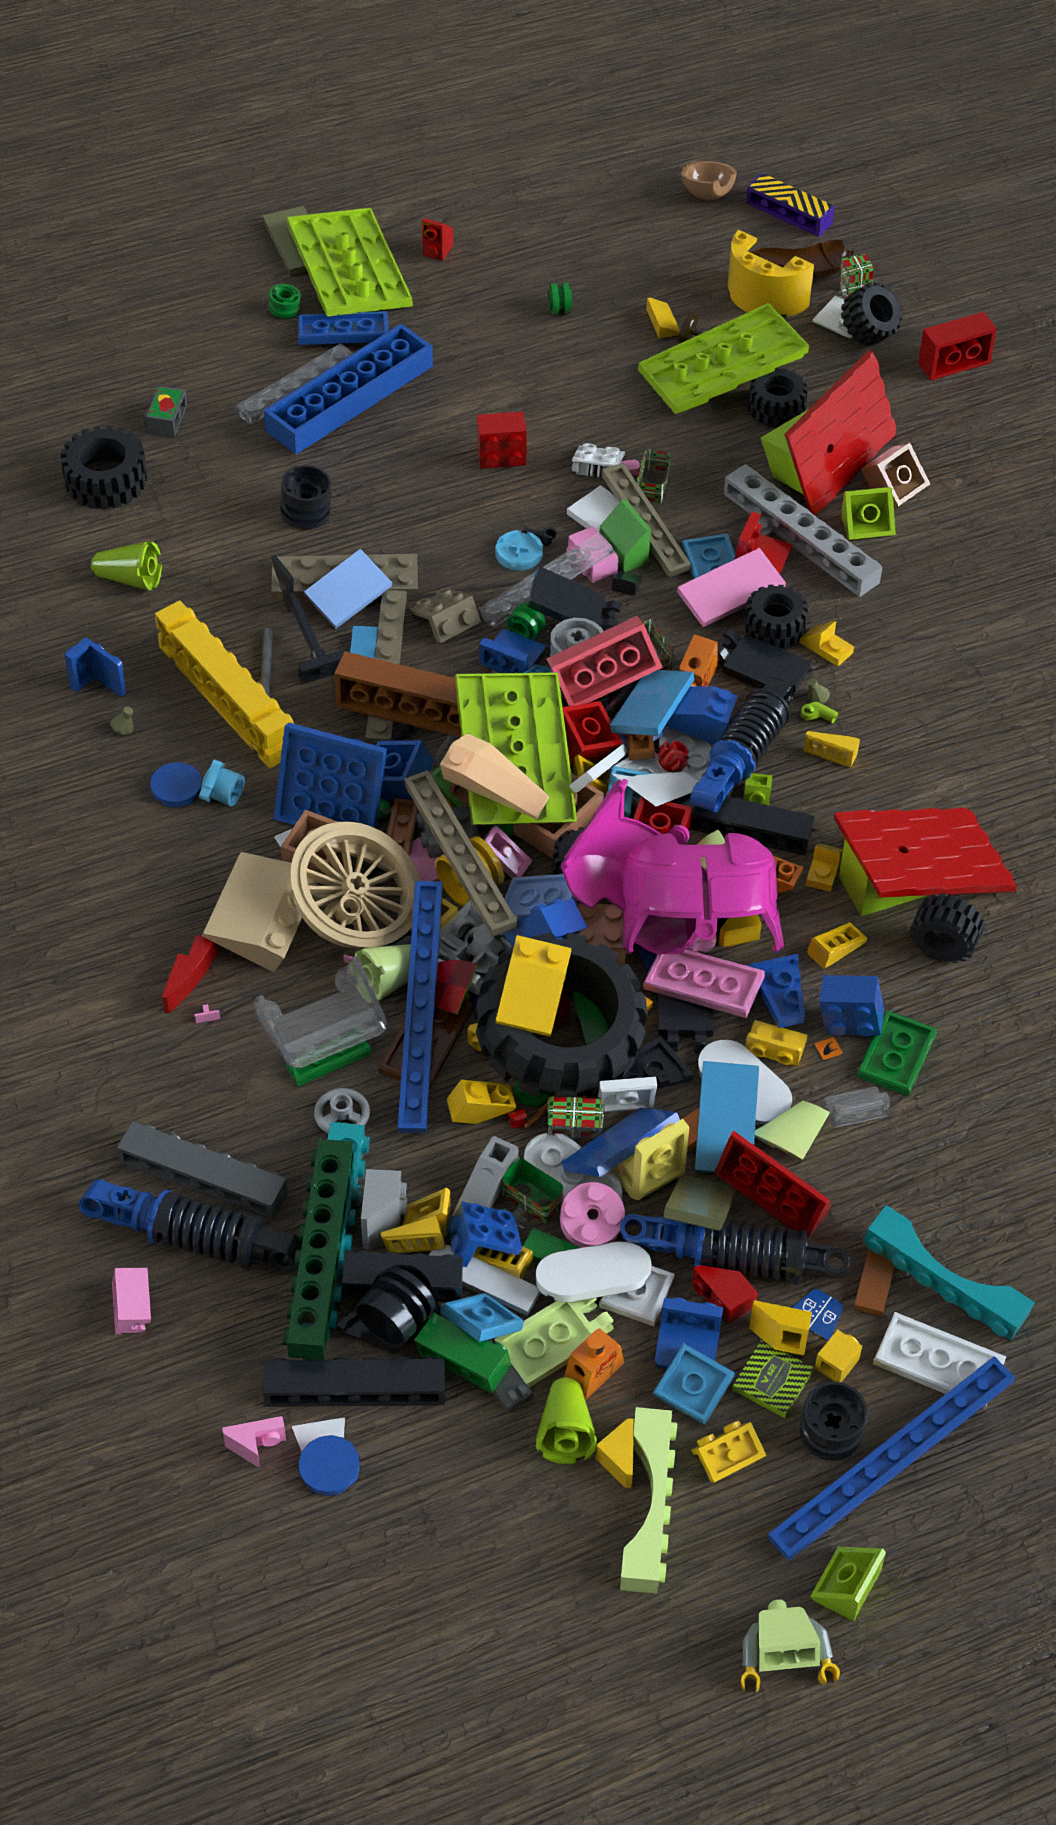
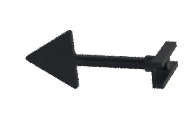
[271,555,347,685]

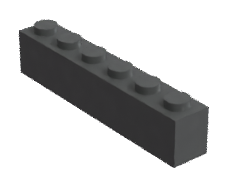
[117,1121,288,1221]

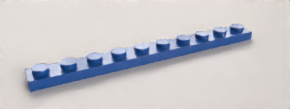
[398,881,443,1133]
[768,1356,1015,1561]

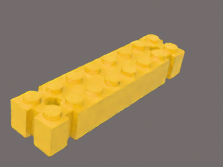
[155,600,294,769]

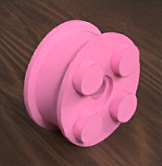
[560,1182,625,1248]

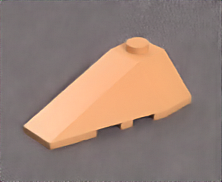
[440,734,549,819]

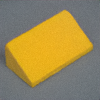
[646,298,680,339]

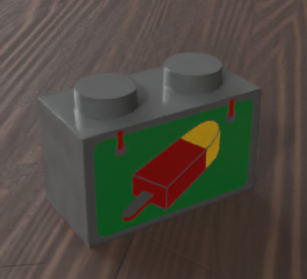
[143,386,187,438]

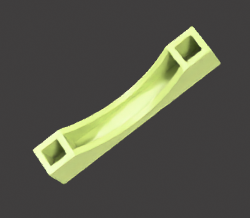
[620,1407,677,1594]

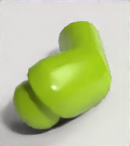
[800,702,838,723]

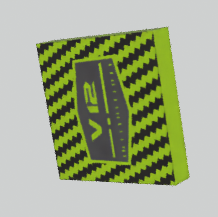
[732,1340,814,1418]

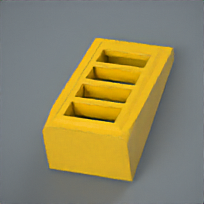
[803,731,860,768]
[807,922,868,969]
[381,1216,446,1254]
[472,1246,533,1279]

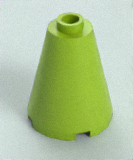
[91,541,162,590]
[536,1377,597,1464]

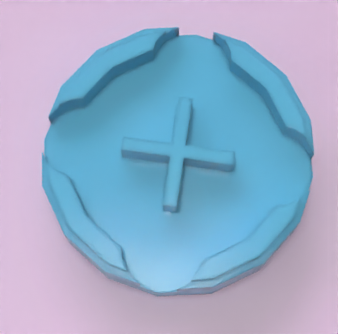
[495,530,543,571]

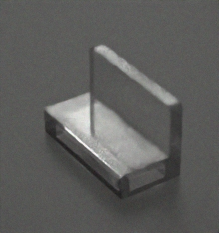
[824,1087,890,1128]

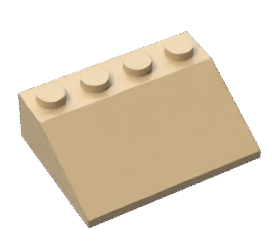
[202,852,317,973]

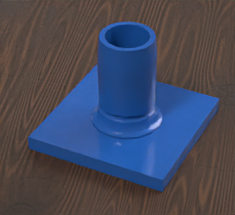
[274,722,387,828]

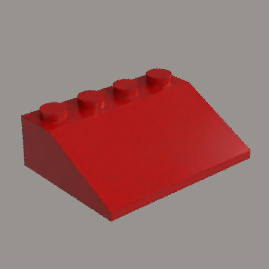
[714,1131,832,1240]

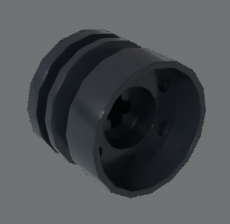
[280,465,331,530]
[355,1266,435,1347]
[800,1381,868,1461]

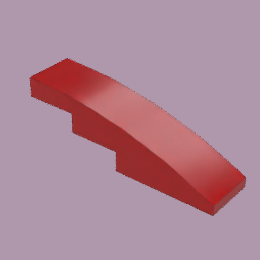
[162,934,221,1013]

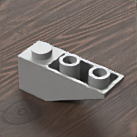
[452,1136,518,1216]

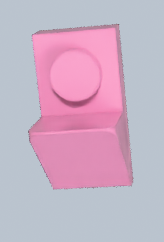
[484,825,532,878]
[222,1416,286,1467]

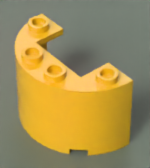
[728,230,814,317]

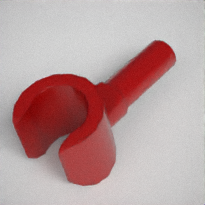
[505,1108,527,1129]

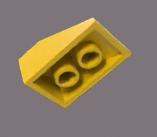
[495,935,572,1036]

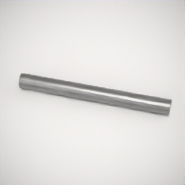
[260,628,273,697]

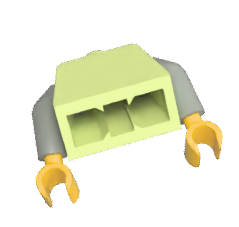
[741,1600,840,1692]

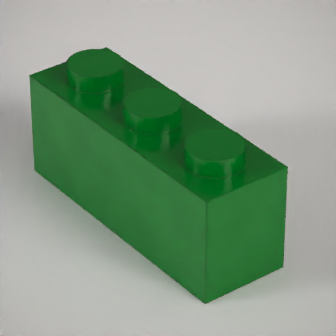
[414,1313,512,1393]

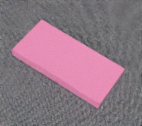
[677,548,786,627]
[643,949,765,1018]

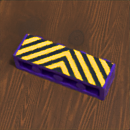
[746,173,835,237]

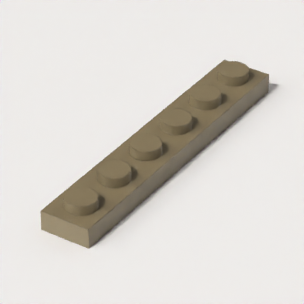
[601,463,691,578]

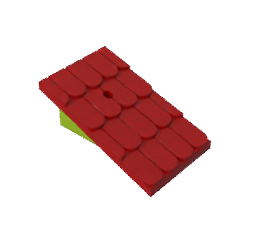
[761,350,896,516]
[834,807,1017,916]

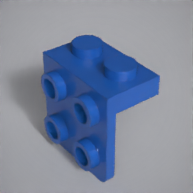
[64,637,126,697]
[447,1201,522,1267]
[654,1298,723,1369]

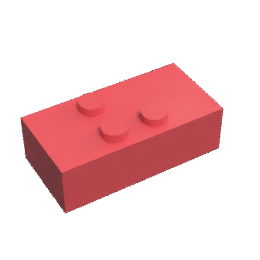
[546,616,663,706]

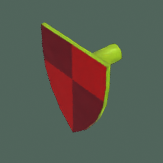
[435,960,478,1015]

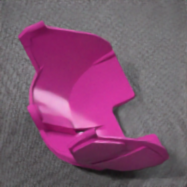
[561,779,707,954]
[622,833,784,954]

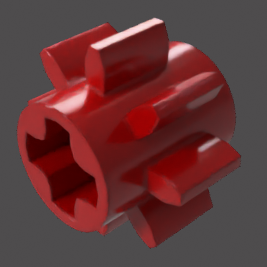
[657,741,689,772]

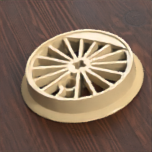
[290,822,420,948]

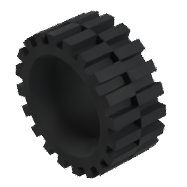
[61,425,147,509]

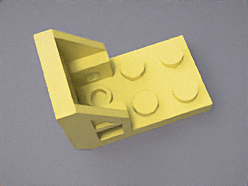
[611,1119,689,1200]

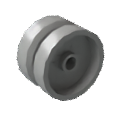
[550,618,603,657]

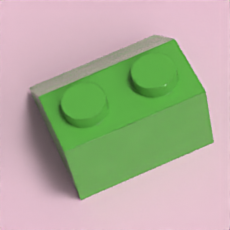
[599,499,651,572]

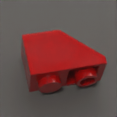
[422,218,453,261]
[692,1265,758,1325]

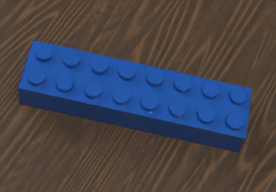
[264,324,433,454]

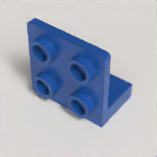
[479,629,546,673]

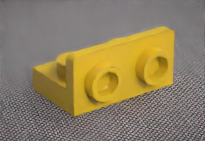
[745,1020,807,1067]
[691,1420,767,1483]

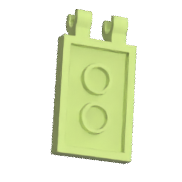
[494,1298,614,1388]

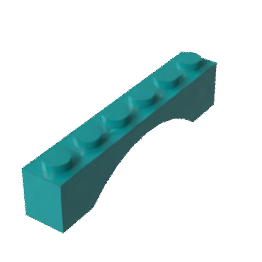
[863,1205,1035,1341]

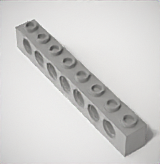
[724,464,882,597]

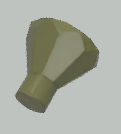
[806,678,830,704]
[110,707,134,735]

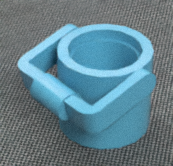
[199,759,245,806]

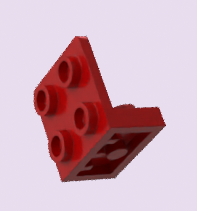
[734,511,792,574]

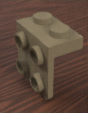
[410,588,481,643]

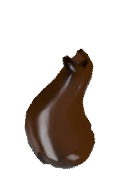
[750,239,854,278]

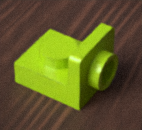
[744,773,773,806]

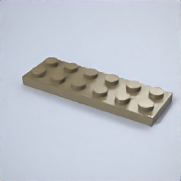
[271,554,418,599]

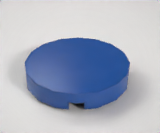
[150,762,202,807]
[299,1435,360,1496]

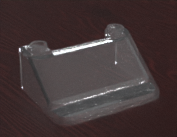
[252,956,387,1069]

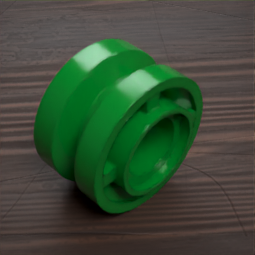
[548,282,572,315]
[268,284,301,319]
[506,603,546,640]

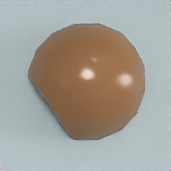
[681,161,737,201]

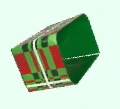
[502,1157,563,1224]

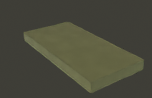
[262,206,308,275]
[663,1175,736,1231]

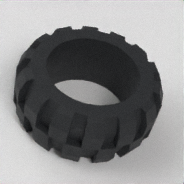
[475,933,648,1098]

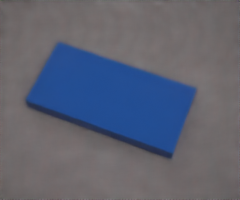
[298,311,389,345]
[561,1107,680,1177]

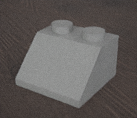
[361,1169,407,1249]

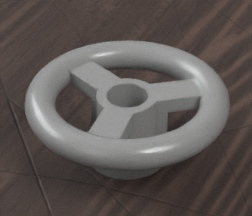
[314,1088,370,1134]

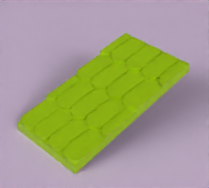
[287,208,413,317]
[638,303,809,414]
[455,673,577,825]

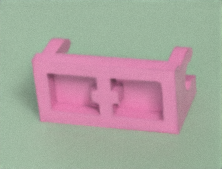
[112,1268,151,1335]

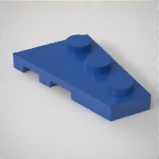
[748,954,805,1028]

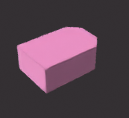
[620,459,640,476]

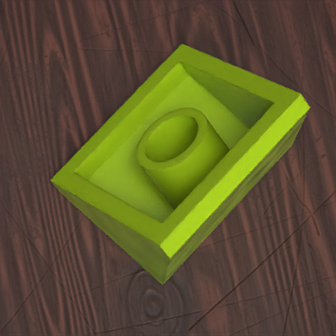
[841,487,896,540]
[810,1546,886,1622]

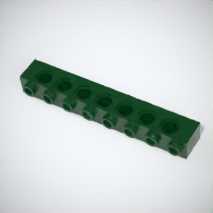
[282,1139,354,1360]

